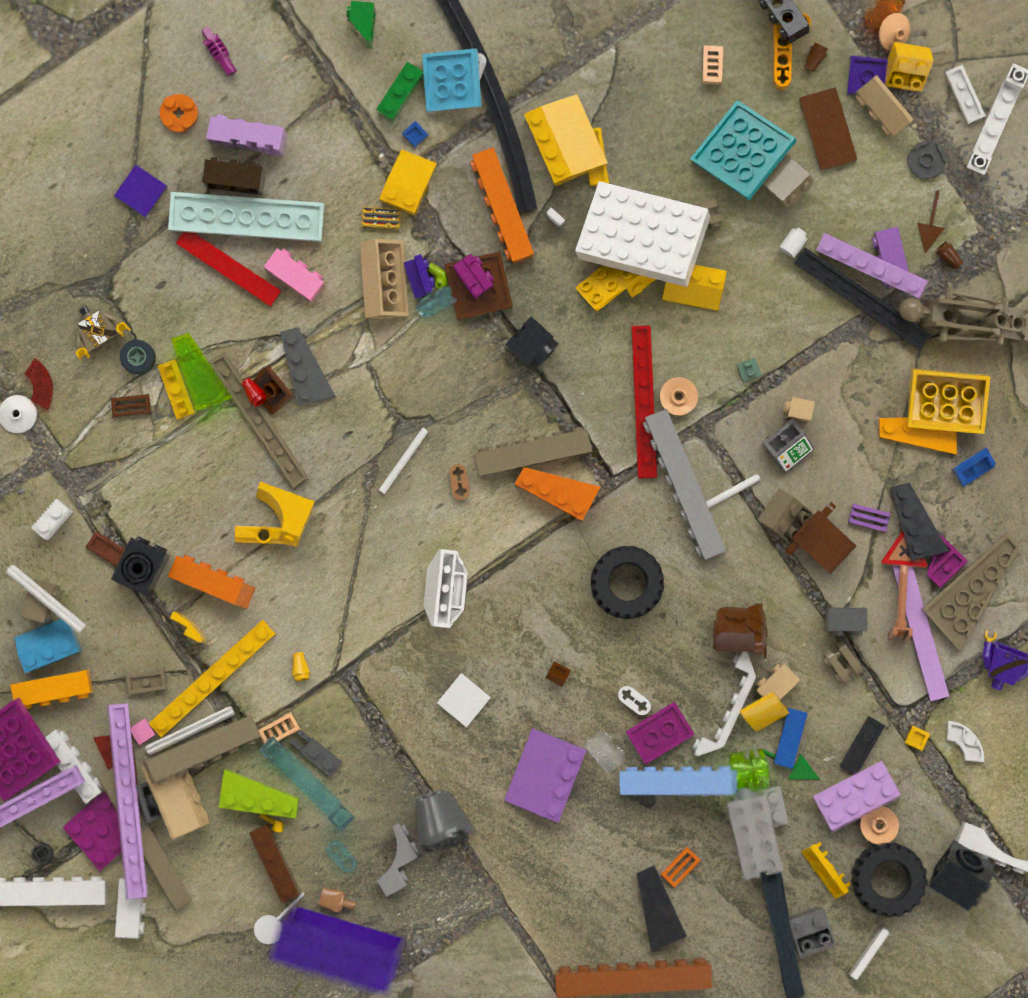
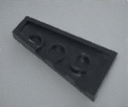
[890,483,949,561]
[637,865,687,952]

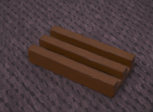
[111,394,151,418]

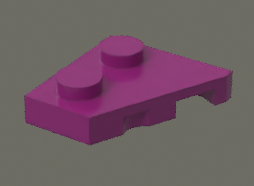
[927,535,968,588]

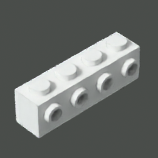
[45,729,104,803]

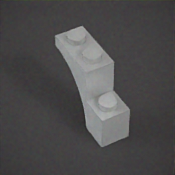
[377,822,419,897]

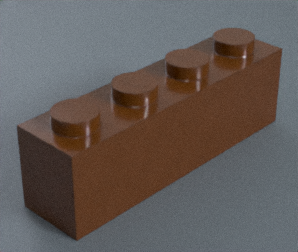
[249,823,301,903]

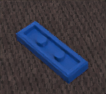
[773,708,808,769]

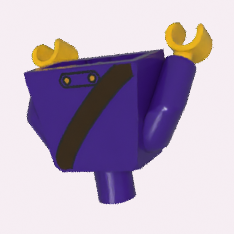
[982,630,1028,690]

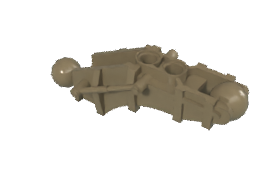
[899,286,1028,346]

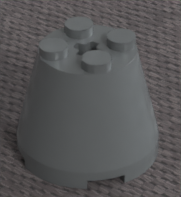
[415,790,476,854]

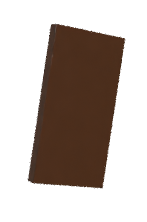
[799,87,858,171]

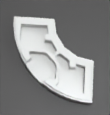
[946,721,984,762]

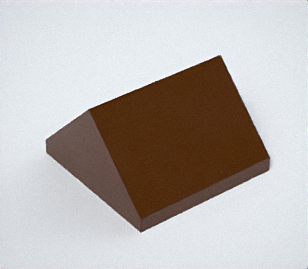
[253,365,295,415]

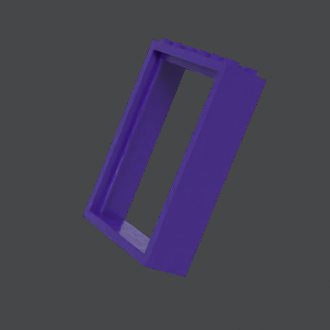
[270,905,406,995]

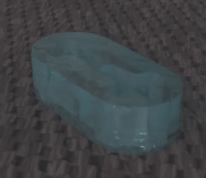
[326,840,357,872]

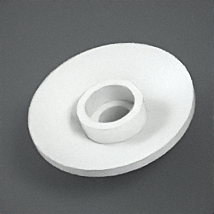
[0,395,37,433]

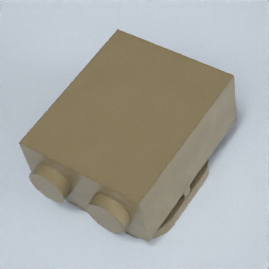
[761,154,813,209]

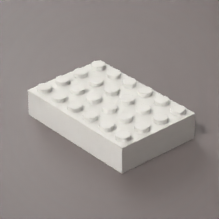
[575,181,710,287]

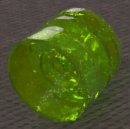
[729,748,770,792]

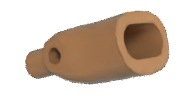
[318,887,356,912]

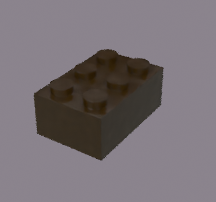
[202,157,266,195]

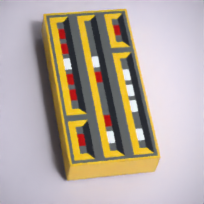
[361,207,401,229]

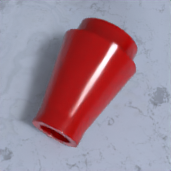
[241,378,267,407]

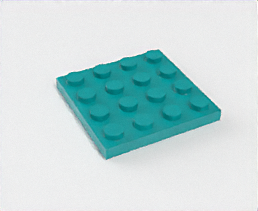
[690,100,797,200]

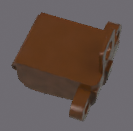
[784,502,857,574]
[713,603,768,658]

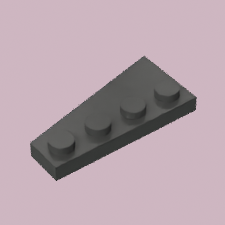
[280,327,336,406]

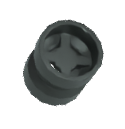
[31,843,54,864]

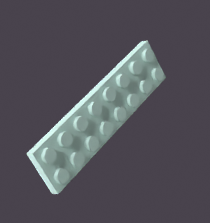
[168,192,324,242]

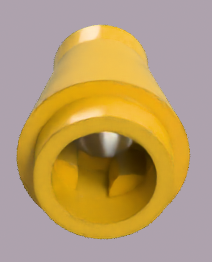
[292,652,311,681]

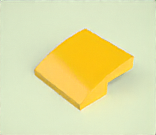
[170,611,207,643]
[740,692,789,732]

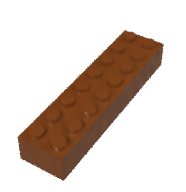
[555,958,713,998]

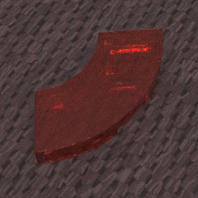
[25,358,54,410]

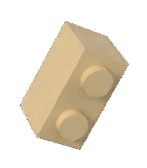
[783,397,815,423]
[755,663,800,700]

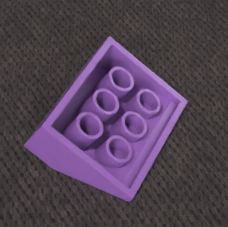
[505,728,586,822]

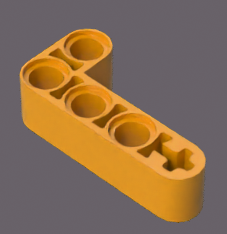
[773,13,811,90]

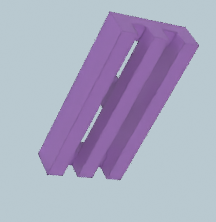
[848,504,891,532]

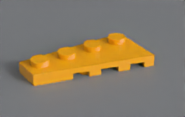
[878,417,957,455]

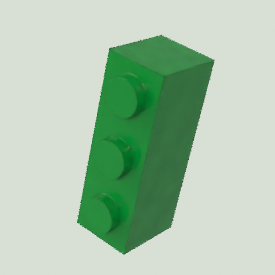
[376,61,424,123]

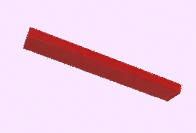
[176,232,282,307]

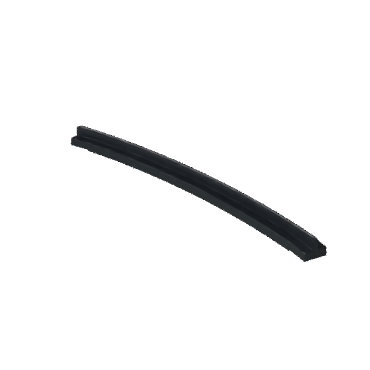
[436,0,538,213]

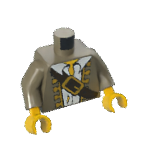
[75,305,131,362]

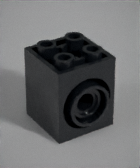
[111,536,170,597]
[928,840,994,911]

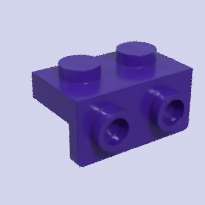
[404,254,436,299]

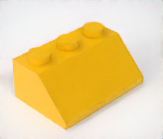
[662,265,727,311]

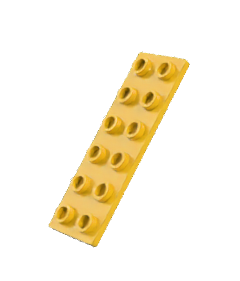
[575,265,657,312]

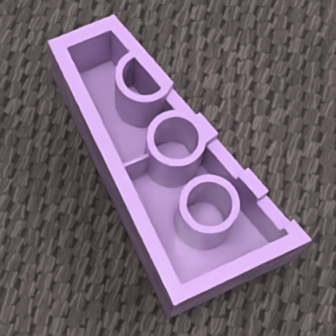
[206,115,287,157]

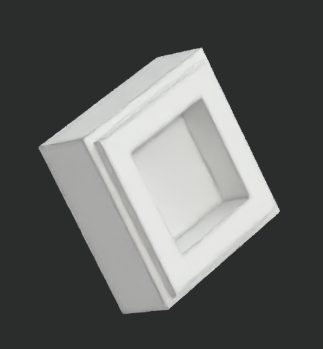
[546,208,565,228]

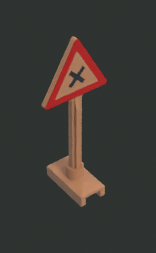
[881,531,927,641]

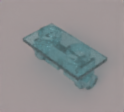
[415,286,457,319]

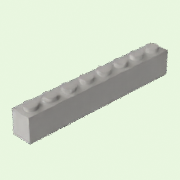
[643,409,726,560]

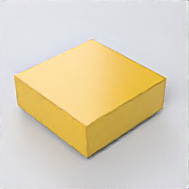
[904,725,930,751]

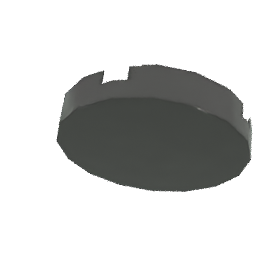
[907,141,946,180]

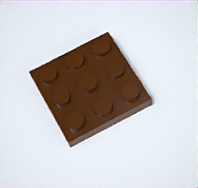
[444,251,513,321]

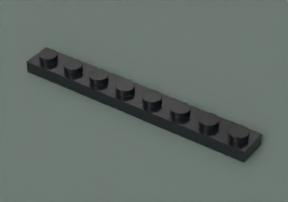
[794,247,931,351]

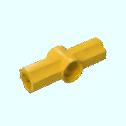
[235,526,284,544]

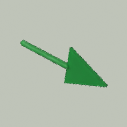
[761,749,820,779]

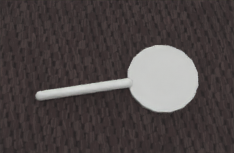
[254,892,305,944]

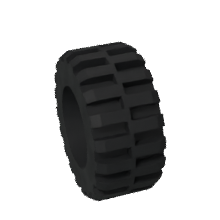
[591,546,664,619]
[851,842,928,918]

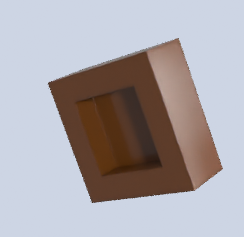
[546,661,571,687]

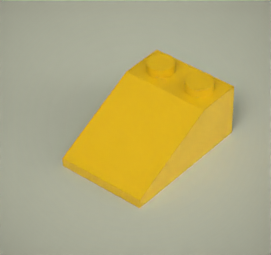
[379,149,437,216]

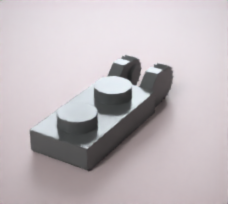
[290,729,342,777]

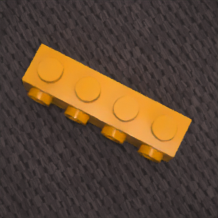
[10,670,93,709]

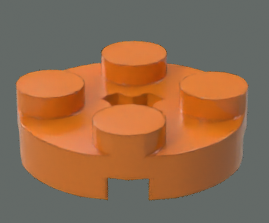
[160,94,198,133]

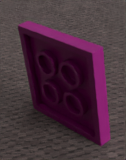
[63,791,122,871]

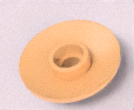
[879,13,910,51]
[660,377,698,416]
[860,806,899,844]

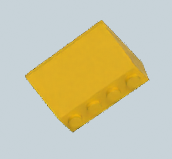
[524,94,608,187]
[907,368,991,434]

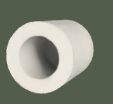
[779,228,808,258]

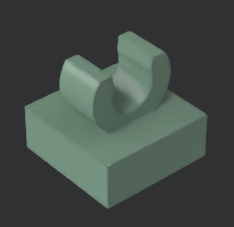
[737,358,762,383]

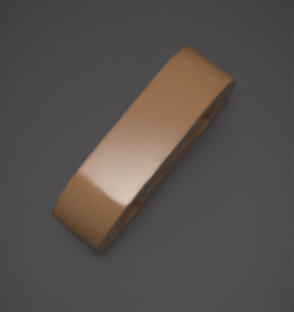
[450,464,470,500]

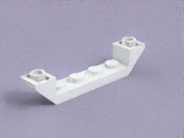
[966,63,1028,175]
[692,652,756,756]

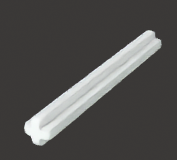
[6,565,85,632]
[145,706,235,755]

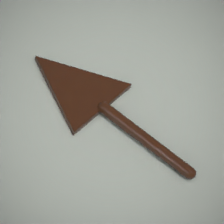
[917,190,945,253]

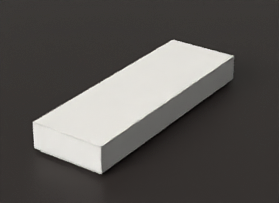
[944,65,986,125]
[849,926,889,980]

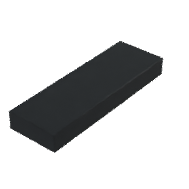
[839,716,885,775]

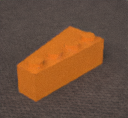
[515,467,600,521]
[168,554,256,609]

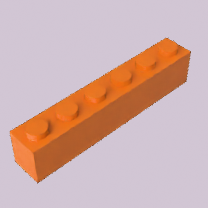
[470,147,534,264]

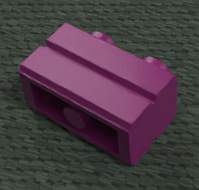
[452,254,494,299]

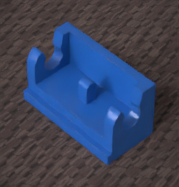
[951,448,996,487]

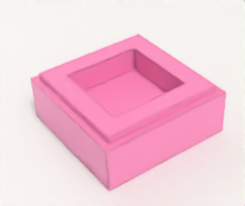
[130,718,156,745]

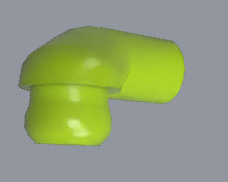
[427,263,448,290]

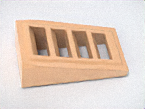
[702,46,723,85]
[258,713,300,749]

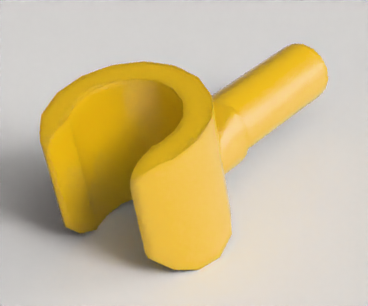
[259,814,284,833]

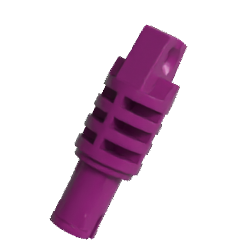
[202,26,237,77]

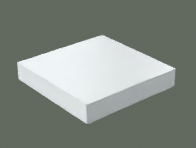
[437,673,491,727]

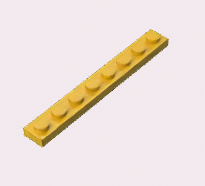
[148,620,276,738]

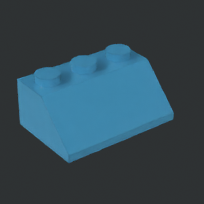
[14,619,82,673]

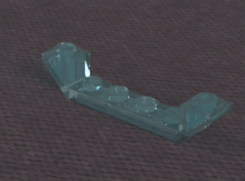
[259,736,355,831]

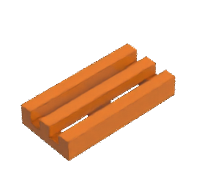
[660,847,701,888]

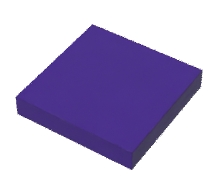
[847,55,888,95]
[114,164,168,217]

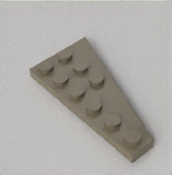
[921,532,1020,652]

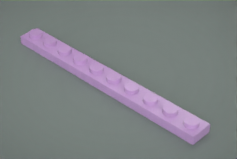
[107,703,147,900]

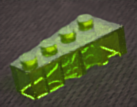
[171,332,233,413]

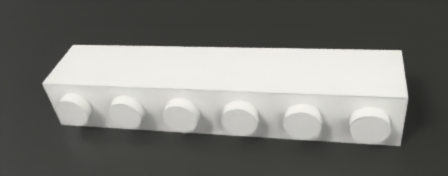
[0,876,108,906]

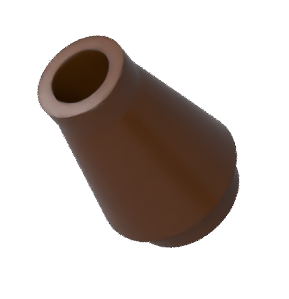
[804,42,828,72]
[935,241,964,270]

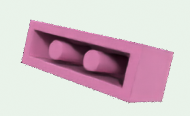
[264,248,325,303]

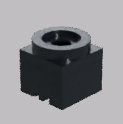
[505,316,559,372]

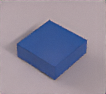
[402,121,429,148]

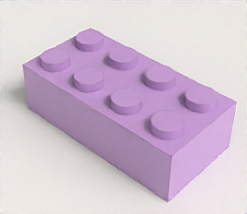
[813,761,901,833]

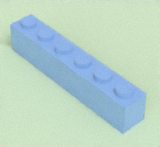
[620,766,737,795]

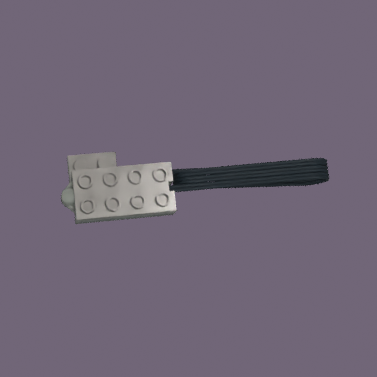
[725,784,805,998]

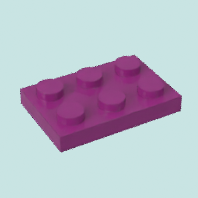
[625,701,695,765]

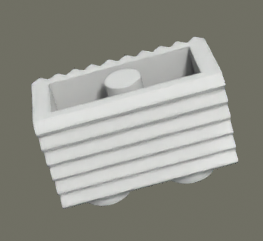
[32,499,73,540]

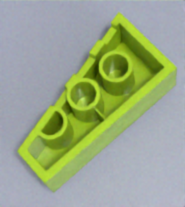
[219,768,300,818]

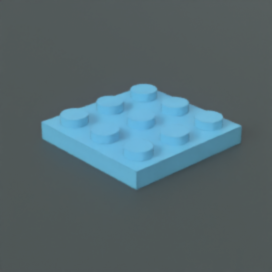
[422,49,481,112]

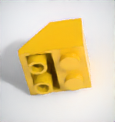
[885,42,934,92]

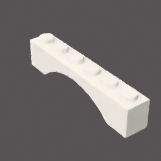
[955,822,1028,874]

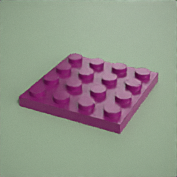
[0,697,61,802]

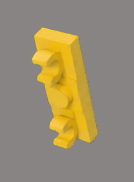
[158,359,195,420]
[801,842,851,899]

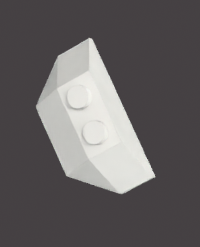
[423,549,468,628]

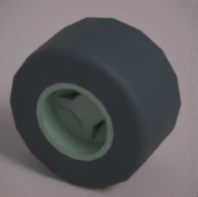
[120,339,156,375]

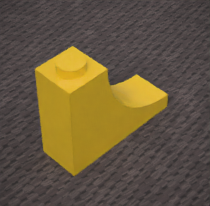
[256,482,315,547]

